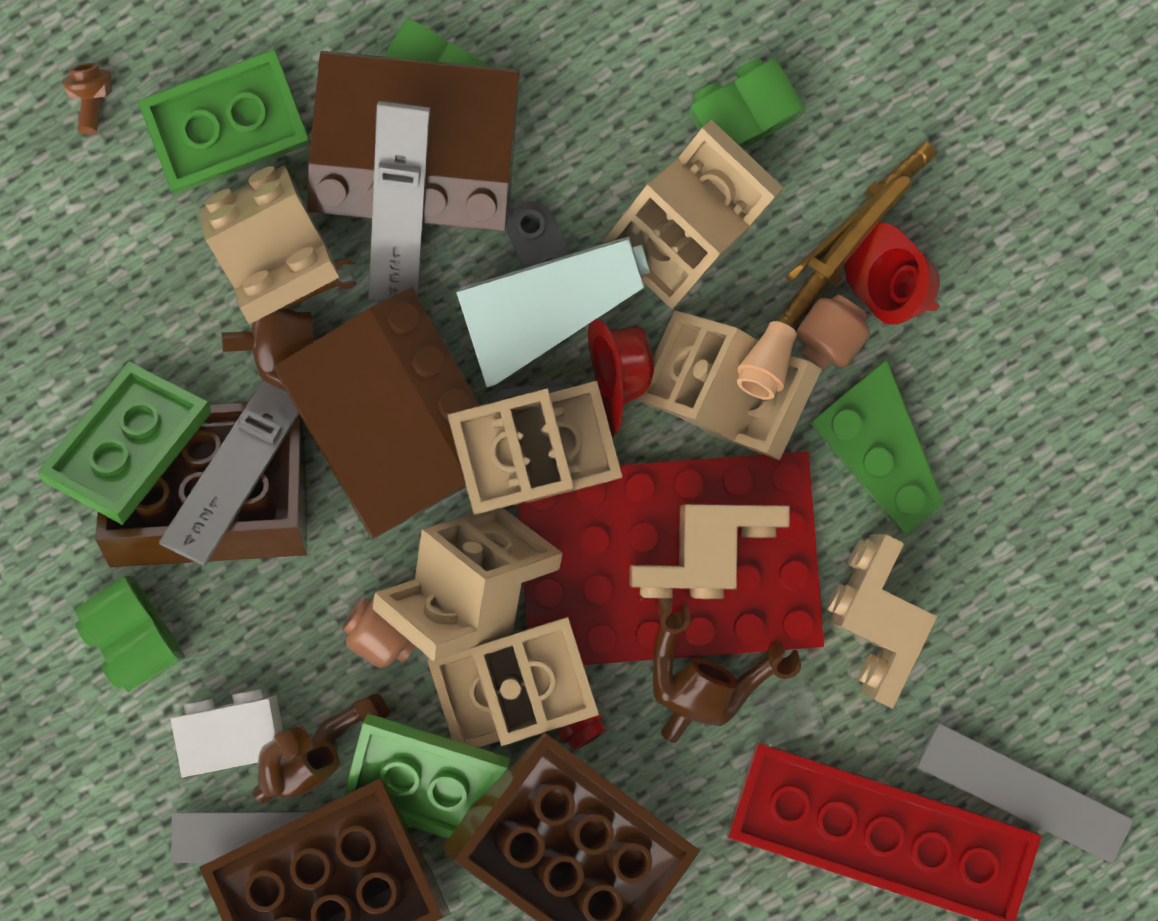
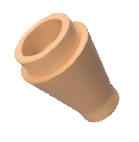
[737,321,797,400]

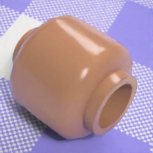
[796,294,870,371]
[342,596,415,668]

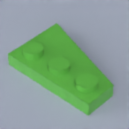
[810,360,944,535]

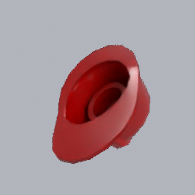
[844,222,940,325]
[587,319,654,437]

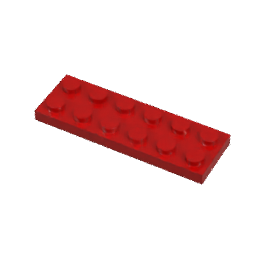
[727,741,1042,921]

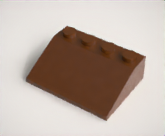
[307,50,520,231]
[273,287,480,540]
[95,402,308,568]
[442,733,700,921]
[199,778,451,921]

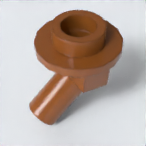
[62,63,112,135]

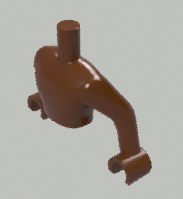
[221,258,357,392]
[653,598,801,743]
[253,693,390,804]

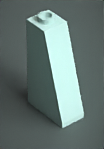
[456,236,650,387]

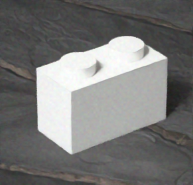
[170,689,283,778]

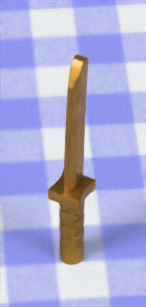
[785,141,937,283]
[776,176,912,329]

